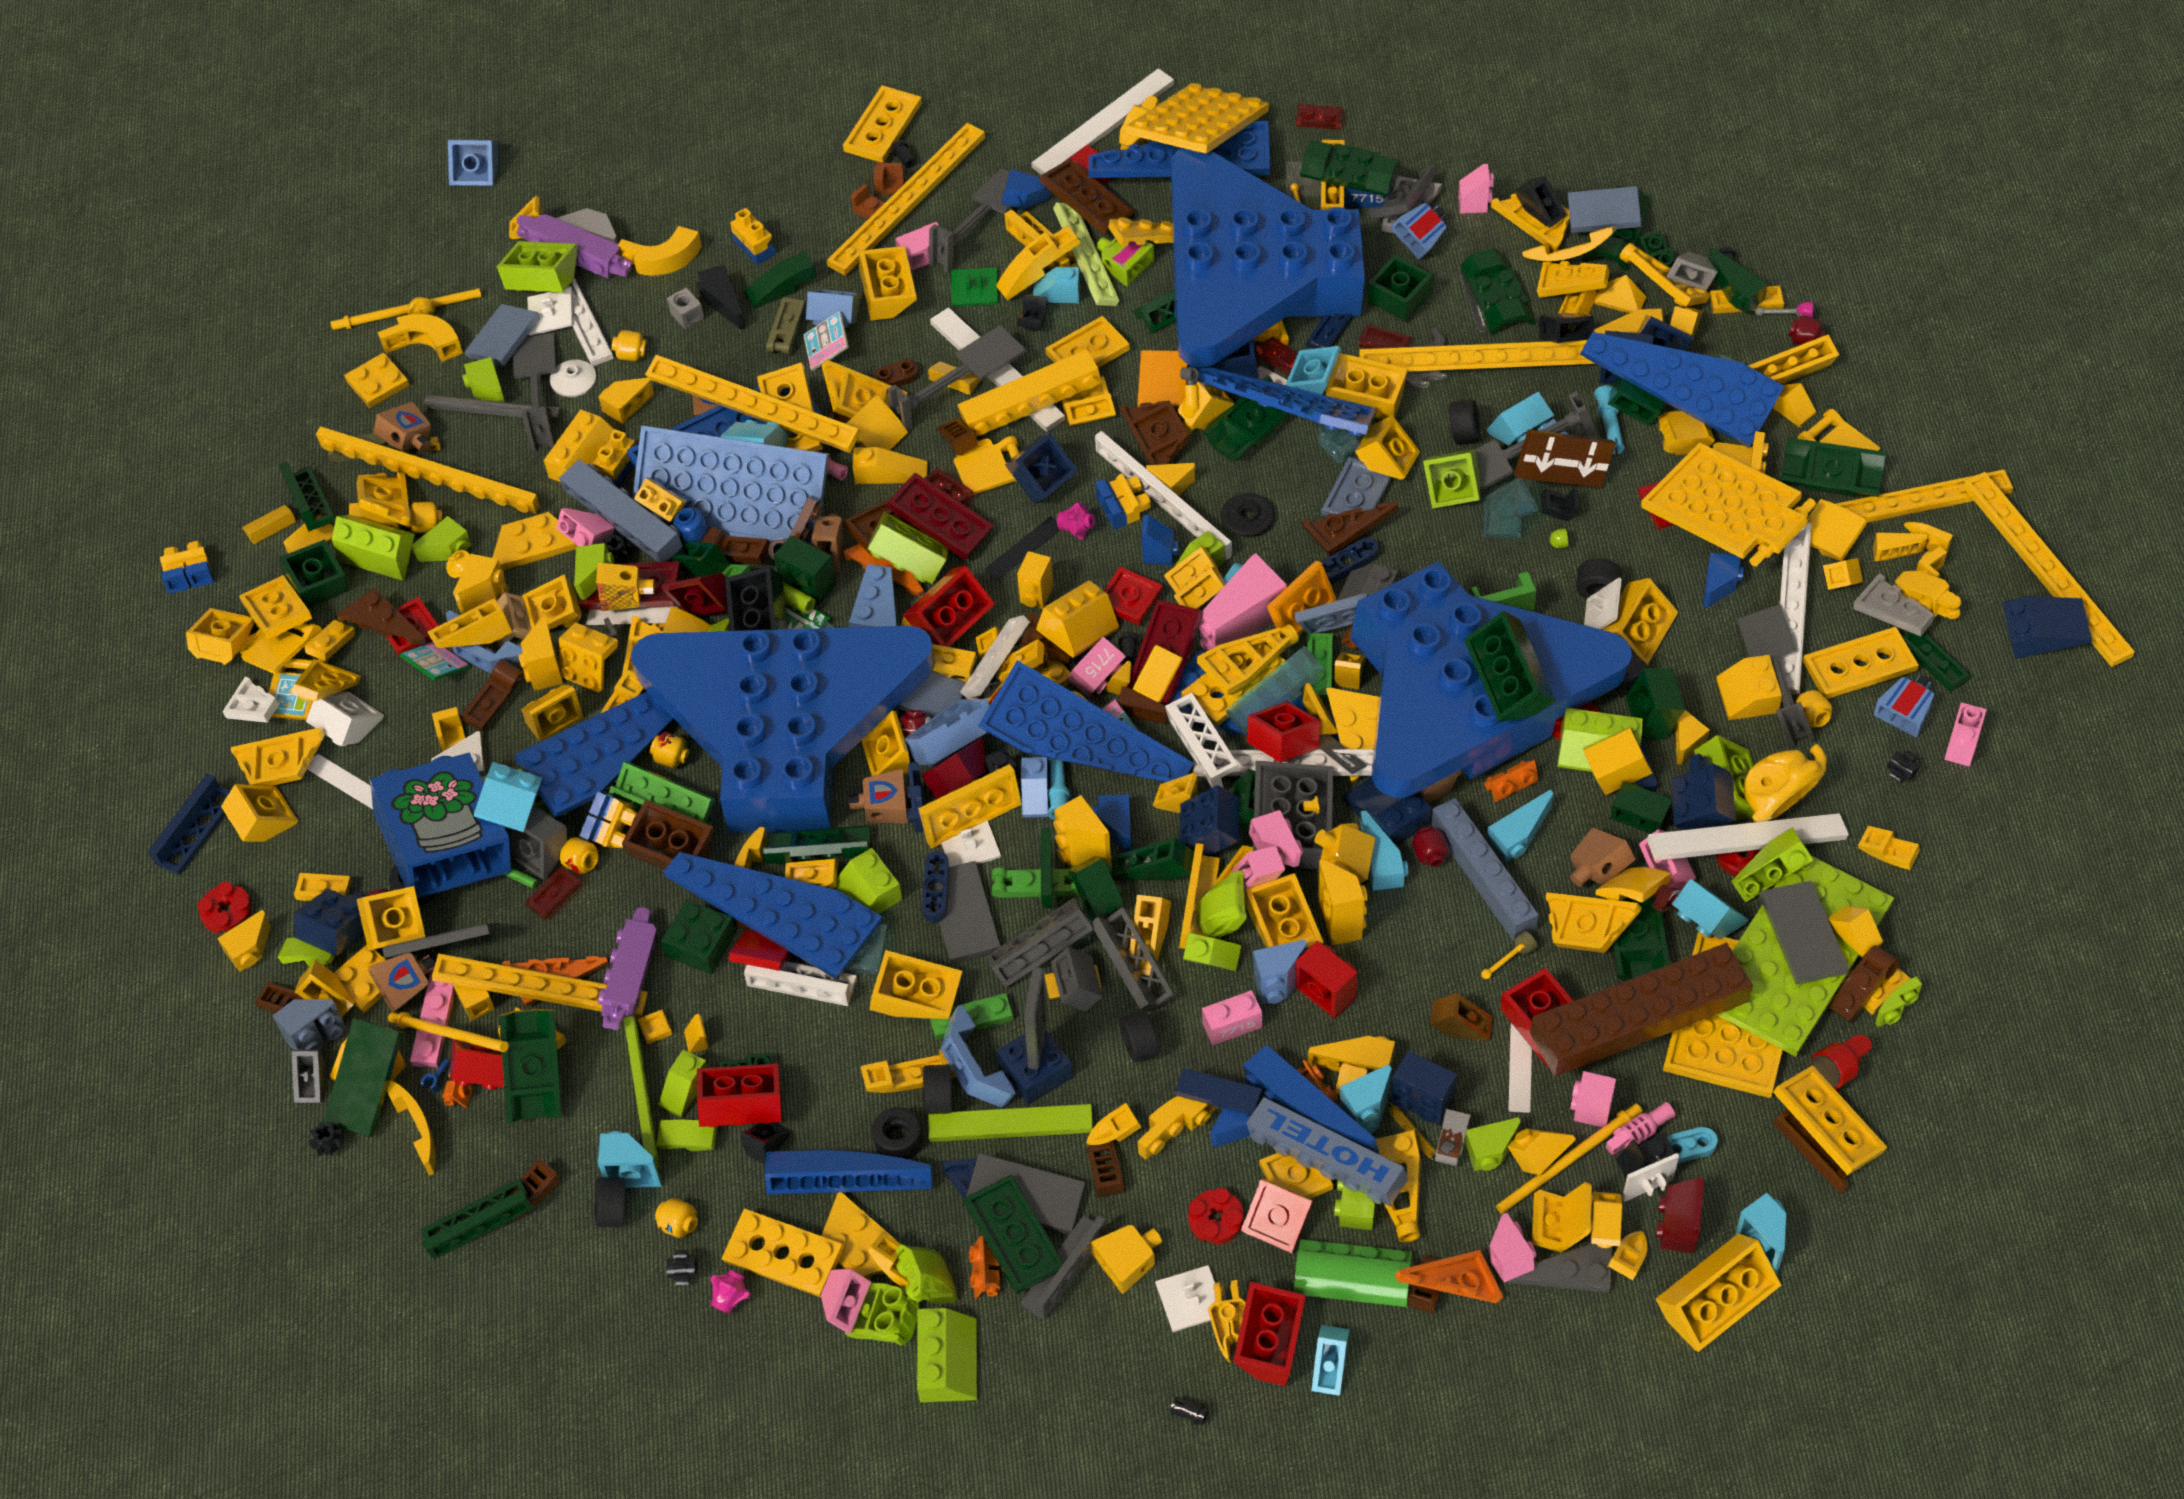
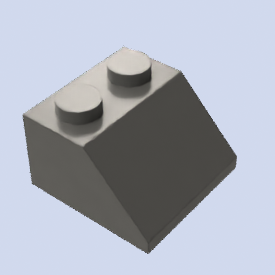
[1337,563,1398,601]
[508,805,567,880]

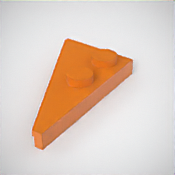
[843,544,924,598]
[501,956,608,1007]
[1395,1250,1503,1303]

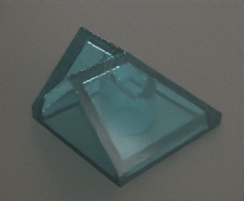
[1483,478,1539,539]

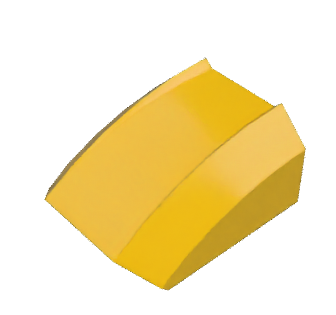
[186,608,255,665]

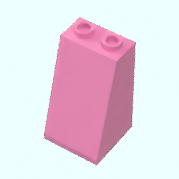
[1199,553,1287,652]

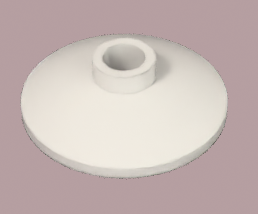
[550,360,596,397]

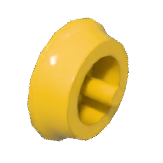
[408,297,435,316]
[446,550,470,578]

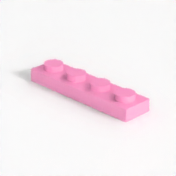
[410,970,456,1068]

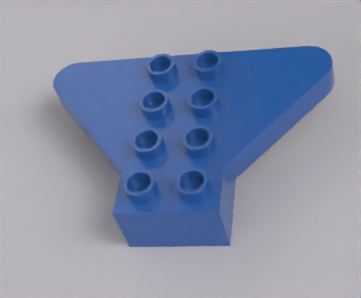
[1171,148,1365,367]
[1350,561,1632,798]
[631,626,935,833]

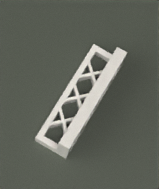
[960,615,1030,700]
[1165,693,1239,788]
[744,961,857,1006]

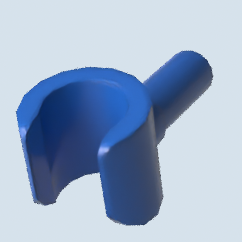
[421,1059,450,1092]

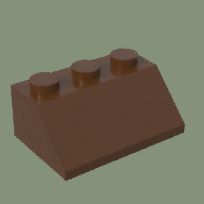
[622,800,714,870]

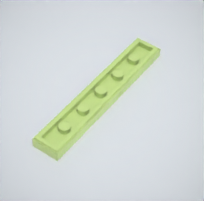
[1053,203,1119,306]

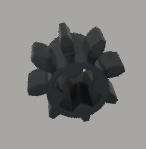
[603,535,632,564]
[1887,751,1920,783]
[308,1122,344,1156]
[666,1250,697,1285]

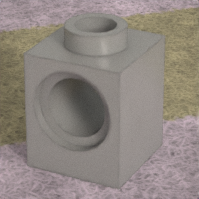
[667,287,704,330]

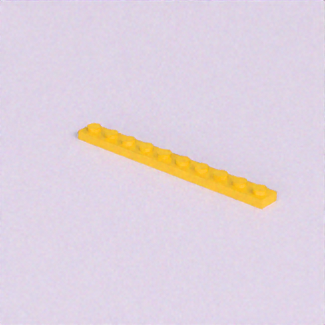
[827,123,985,276]
[1359,340,1595,371]
[645,355,861,453]
[316,426,540,514]
[1963,472,2135,667]

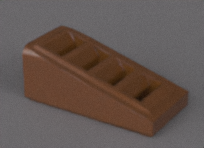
[937,417,978,456]
[1117,686,1169,724]
[254,982,304,1014]
[1087,1142,1124,1198]
[507,1158,561,1220]
[1407,1255,1441,1314]

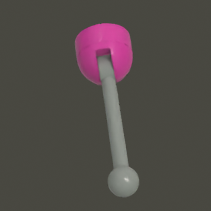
[1755,302,1813,318]

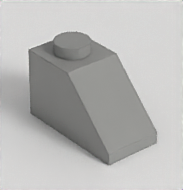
[1667,252,1718,291]

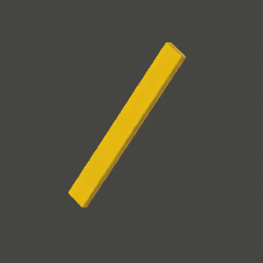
[1836,469,2013,523]
[432,953,648,1018]

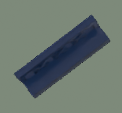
[148,773,230,875]

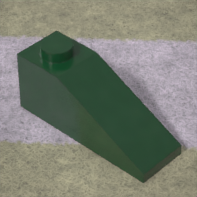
[1709,248,1768,314]
[667,540,730,577]
[1111,837,1194,881]

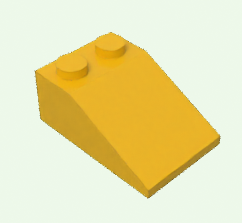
[1244,873,1324,950]
[869,950,962,1019]

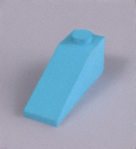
[1487,789,1554,863]
[1360,811,1408,891]

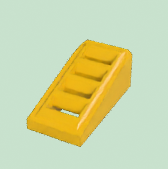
[1873,533,1927,561]

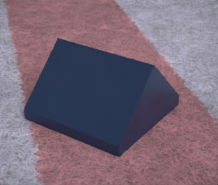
[1637,315,1693,351]

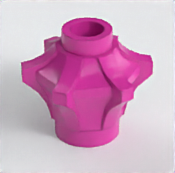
[1057,502,1095,540]
[710,1269,751,1314]

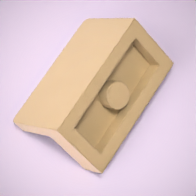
[497,592,531,647]

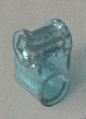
[1317,423,1359,463]

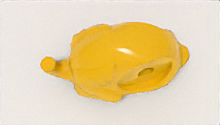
[1744,744,1827,822]

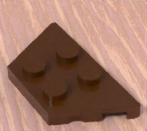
[1119,400,1191,465]

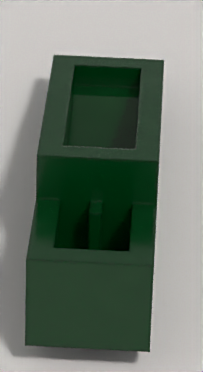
[745,250,816,309]

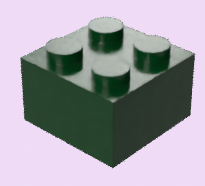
[1367,254,1433,322]
[774,535,836,605]
[279,539,347,607]
[1626,668,1685,740]
[661,900,736,975]

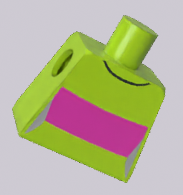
[1097,237,1154,286]

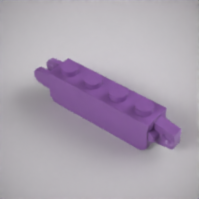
[517,214,632,278]
[598,907,656,1030]

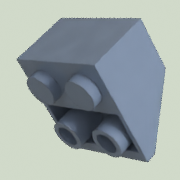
[273,999,347,1050]

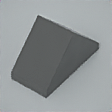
[291,1049,328,1103]

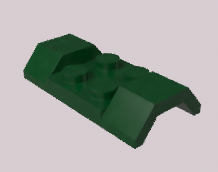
[1300,140,1401,196]
[1582,186,1651,271]
[1460,248,1536,335]
[1204,375,1290,461]
[1780,437,1886,497]
[763,825,871,864]
[1603,883,1670,982]
[499,1009,562,1123]

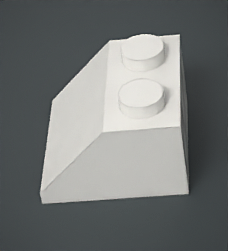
[306,692,384,746]

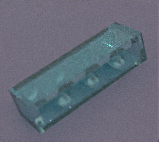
[1225,646,1324,735]

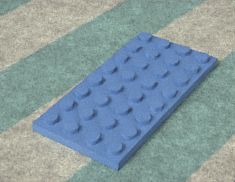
[632,425,829,546]

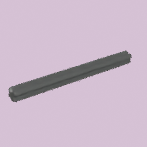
[424,394,561,421]

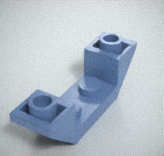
[446,610,523,674]
[940,1005,1016,1108]

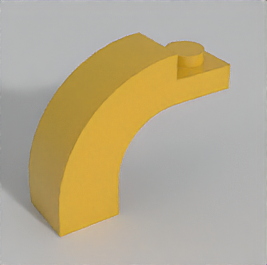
[617,226,702,276]
[378,314,463,362]

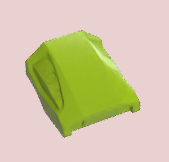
[1197,870,1247,939]
[895,1244,957,1304]
[845,1283,919,1345]

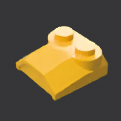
[522,574,581,630]

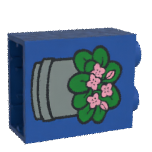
[370,752,511,898]

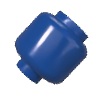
[673,508,708,542]

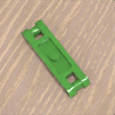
[992,866,1080,898]

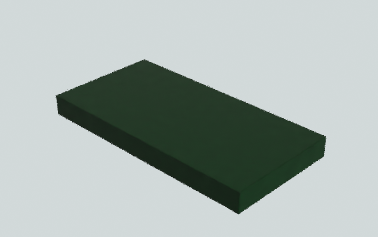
[323,1018,403,1137]
[963,1174,1064,1295]

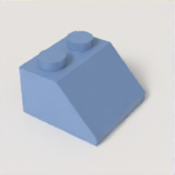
[448,140,499,186]
[806,289,863,327]
[1253,939,1307,1004]

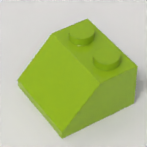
[1423,449,1480,509]
[833,848,902,914]

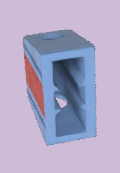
[1390,203,1446,260]
[1874,676,1935,738]

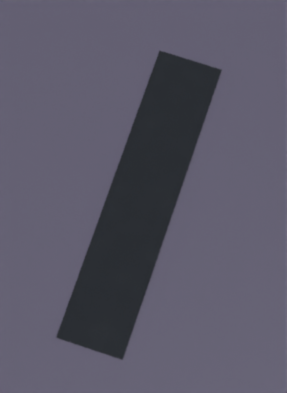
[984,516,1059,580]

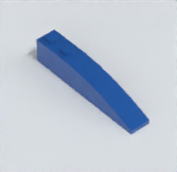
[1243,1045,1380,1154]
[765,1150,932,1195]

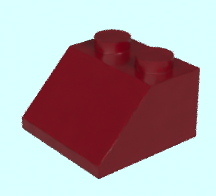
[661,573,728,616]
[921,738,985,800]
[1656,1177,1704,1254]

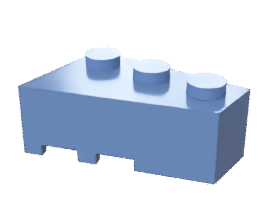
[849,564,898,627]
[904,699,990,767]

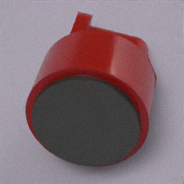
[1811,1035,1872,1089]

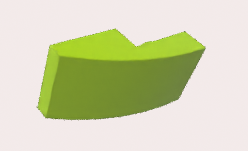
[278,937,335,967]
[1875,976,1922,1027]
[656,1120,717,1152]

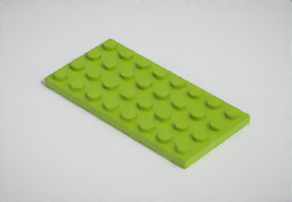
[1717,856,1894,1057]

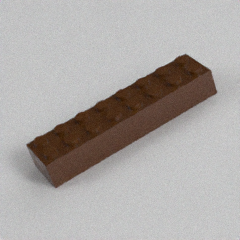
[1530,943,1754,1077]

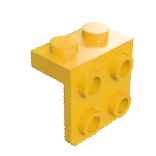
[1713,431,1768,474]
[559,622,618,692]
[1532,1182,1593,1253]

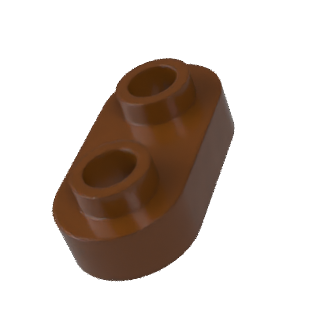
[873,359,919,387]

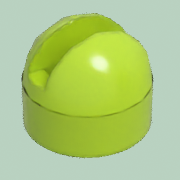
[1550,528,1568,549]

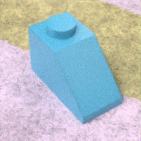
[1033,267,1080,303]
[1311,1325,1350,1396]

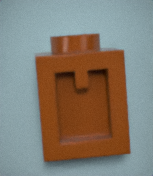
[851,184,885,220]

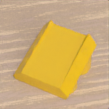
[1658,411,1715,455]

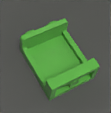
[1470,571,1536,612]

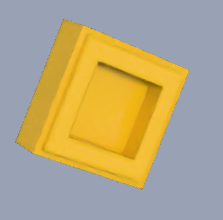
[638,1009,672,1045]

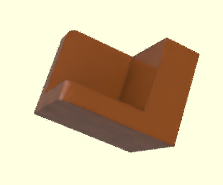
[873,163,905,195]

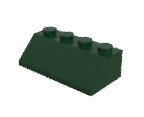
[1464,610,1556,722]

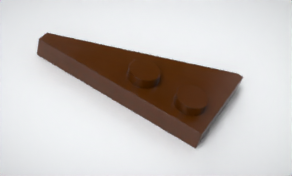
[1301,502,1399,557]
[336,588,426,646]
[1773,1096,1849,1194]

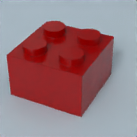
[1247,701,1321,763]
[1295,941,1357,1019]

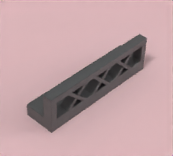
[986,898,1093,988]
[1090,907,1176,1012]
[1021,1215,1107,1320]

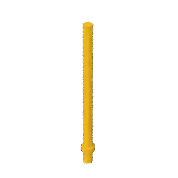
[330,288,482,330]
[388,1012,508,1052]
[1496,1103,1642,1214]

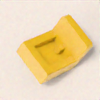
[1916,546,1947,578]

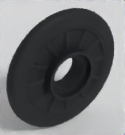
[1221,493,1274,536]

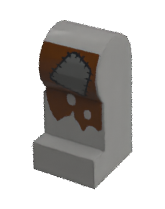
[1435,1109,1470,1167]

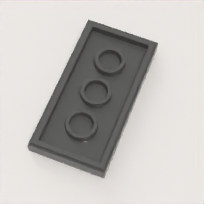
[929,861,1000,964]
[1760,881,1849,984]
[383,923,493,958]
[1024,967,1047,1069]
[964,1153,1085,1235]

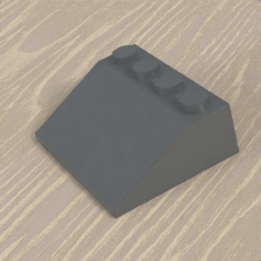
[1253,761,1333,870]

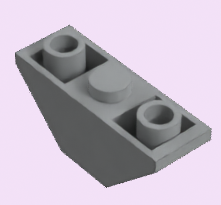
[556,208,618,244]

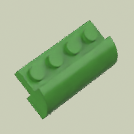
[609,762,715,825]
[1294,1239,1412,1307]

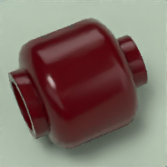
[1788,315,1825,346]
[1412,826,1450,867]

